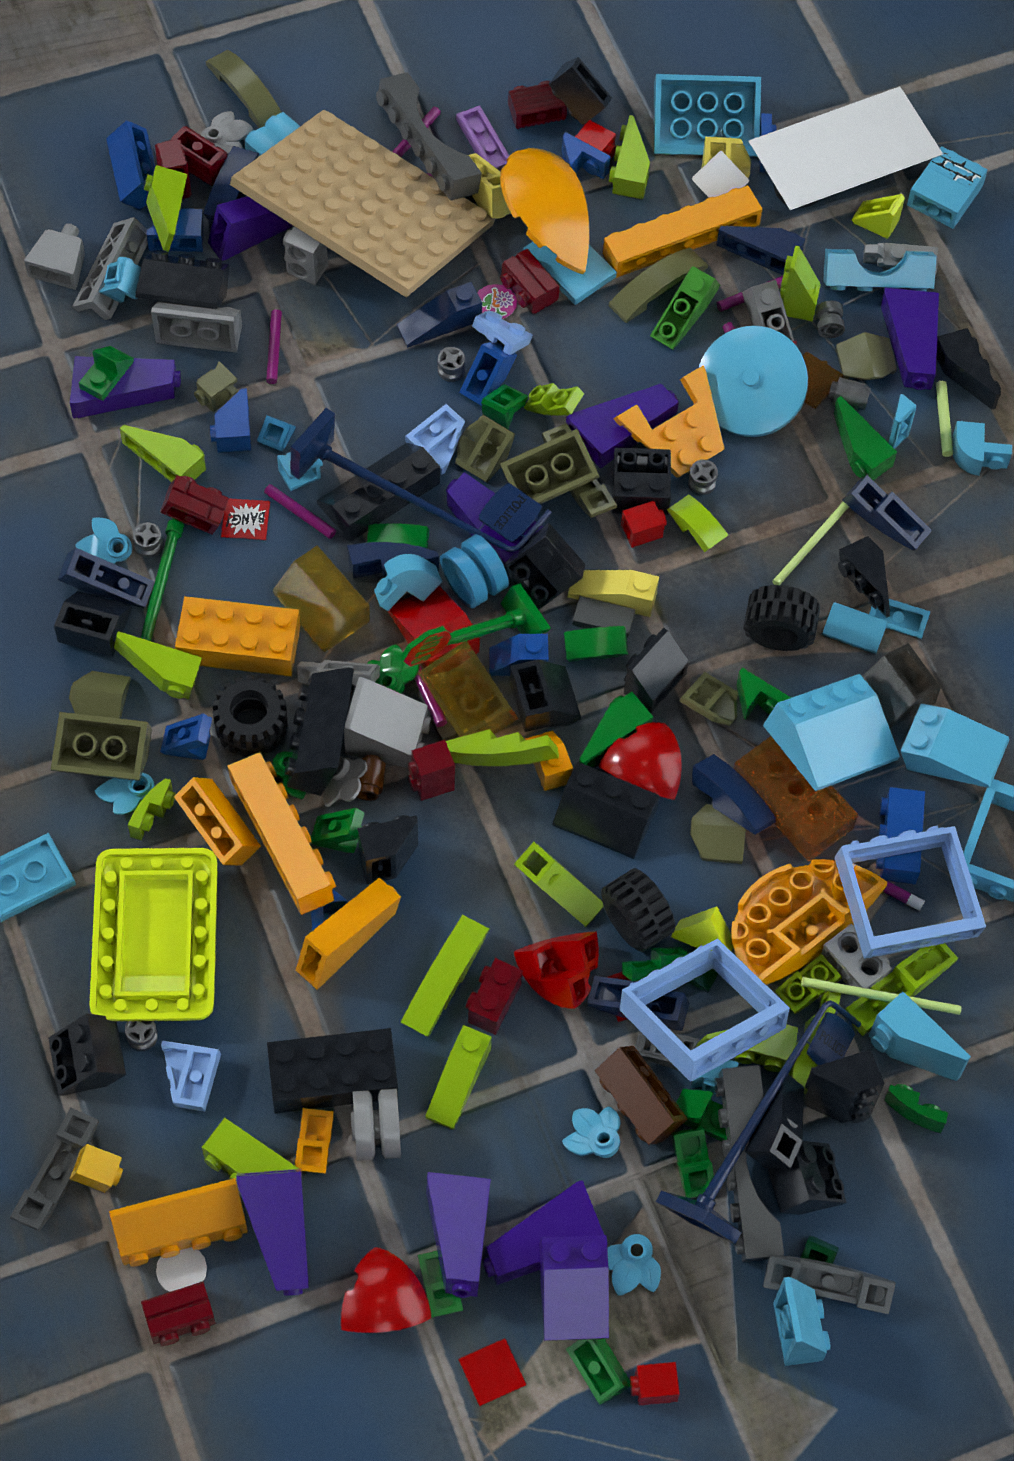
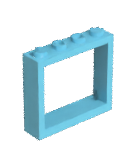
[963,779,1014,902]

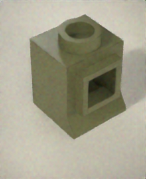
[194,361,238,412]

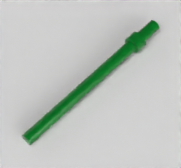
[140,518,184,641]

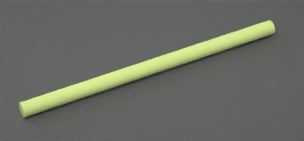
[772,502,849,585]
[801,977,961,1015]

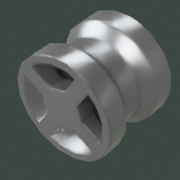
[438,347,465,382]
[688,460,718,495]
[133,522,163,558]
[125,1021,158,1051]

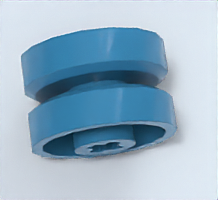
[440,534,509,609]

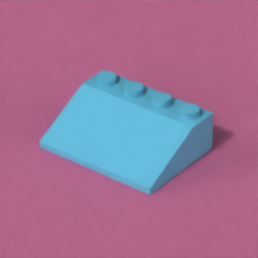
[654,74,761,157]
[763,674,900,791]

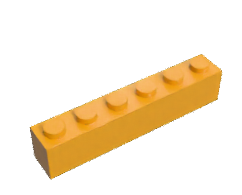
[602,185,763,278]
[227,752,336,915]

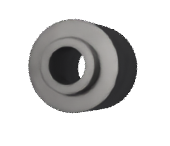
[828,377,871,410]

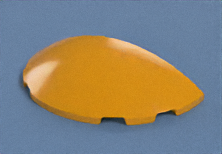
[500,148,589,274]
[731,859,887,985]

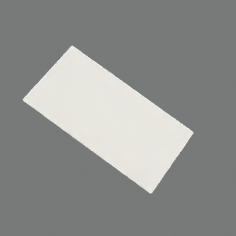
[749,86,943,210]

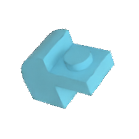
[952,421,1012,476]
[374,554,442,611]

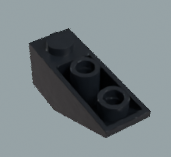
[936,328,1001,409]
[838,536,890,618]
[745,1070,804,1168]

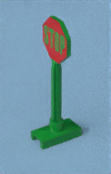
[401,584,551,667]

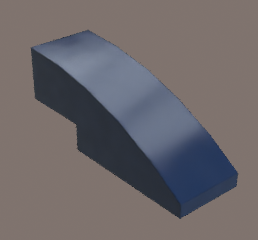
[203,146,259,221]
[842,475,932,551]
[347,542,439,579]
[692,754,776,835]
[587,976,690,1031]

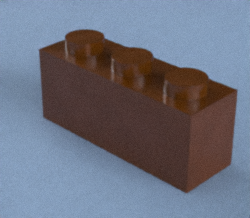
[594,1046,688,1145]

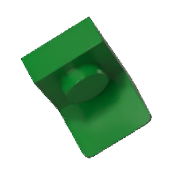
[79,346,134,401]
[481,384,528,429]
[736,668,791,720]
[311,808,365,853]
[676,1089,727,1142]

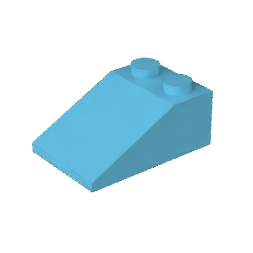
[901,703,1009,788]
[869,991,971,1081]
[773,1277,830,1366]

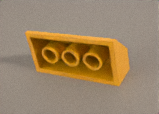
[109,1178,248,1267]

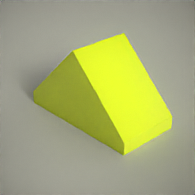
[851,194,905,239]
[671,906,734,952]

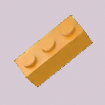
[174,777,261,866]

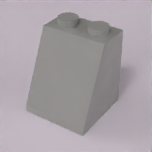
[344,677,432,768]

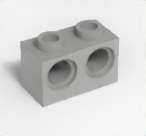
[283,226,328,285]
[821,923,892,998]

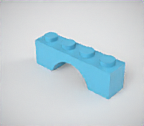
[823,249,937,292]

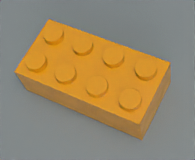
[175,596,301,677]

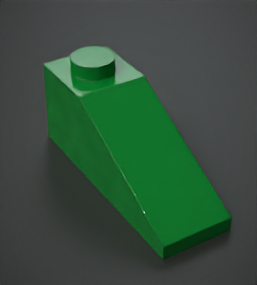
[833,396,897,480]
[579,692,653,768]

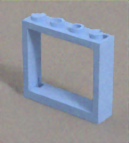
[834,825,986,959]
[620,938,790,1082]

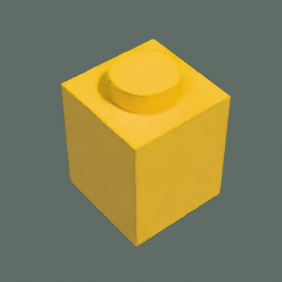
[70,1144,123,1193]

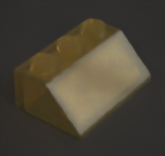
[273,545,370,652]
[418,641,519,737]

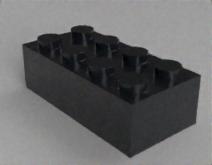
[267,1028,398,1113]

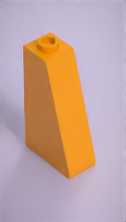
[295,878,401,990]

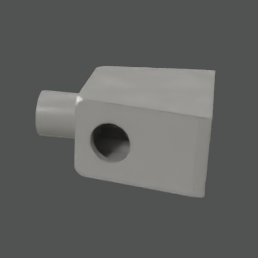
[24,224,85,290]

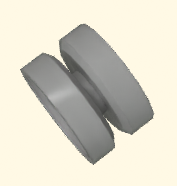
[351,1089,401,1161]

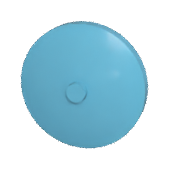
[699,326,808,437]

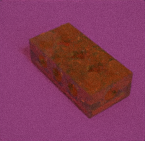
[734,736,858,862]

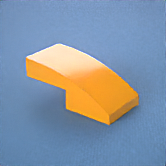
[295,1108,335,1174]

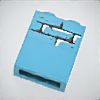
[907,146,988,229]

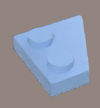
[472,311,533,355]
[405,404,465,475]
[161,1041,221,1112]

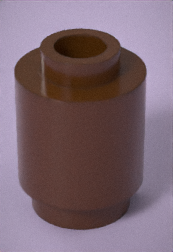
[357,755,386,801]

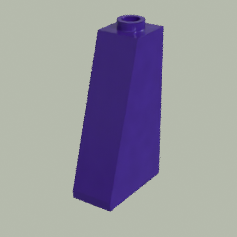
[208,196,293,261]
[881,287,939,390]
[70,356,181,418]
[566,384,679,469]
[446,472,543,580]
[236,1169,309,1296]
[426,1172,491,1298]
[482,1180,604,1285]

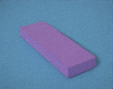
[456,105,509,172]

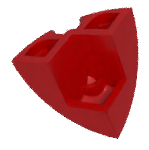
[598,722,682,800]
[513,931,599,1009]
[341,1247,432,1333]

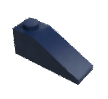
[717,226,805,275]
[396,282,482,348]
[58,548,155,608]

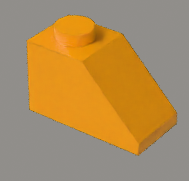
[525,730,573,791]

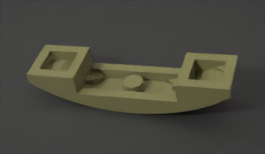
[206,50,282,128]
[609,248,708,323]
[542,423,617,518]

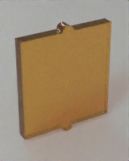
[803,351,843,409]

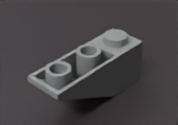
[742,280,794,341]

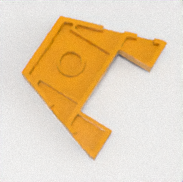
[613,366,725,478]

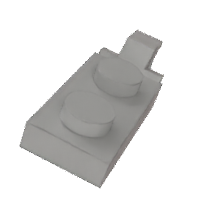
[863,243,938,275]
[297,660,380,687]

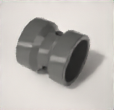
[816,300,845,338]

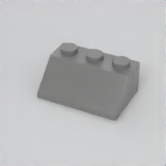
[151,301,242,353]

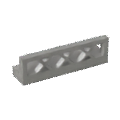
[72,217,148,320]

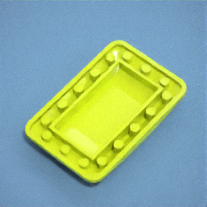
[89,848,218,1021]

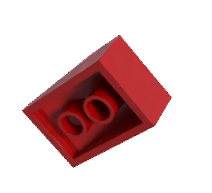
[388,586,480,677]

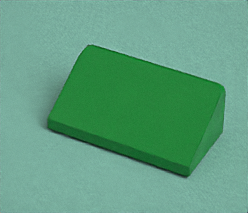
[566,1339,630,1405]

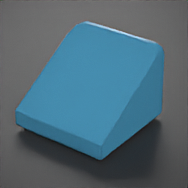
[257,415,296,452]

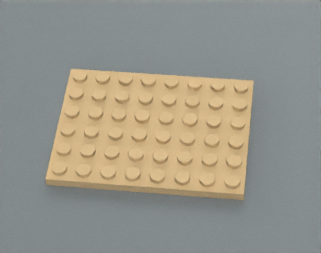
[230,110,495,297]

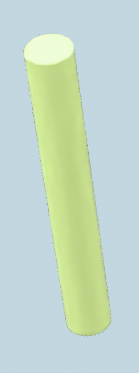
[936,381,953,457]

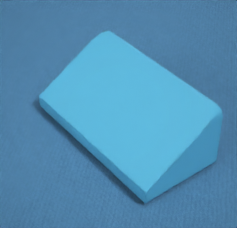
[888,394,917,449]
[869,599,931,639]
[822,602,888,654]

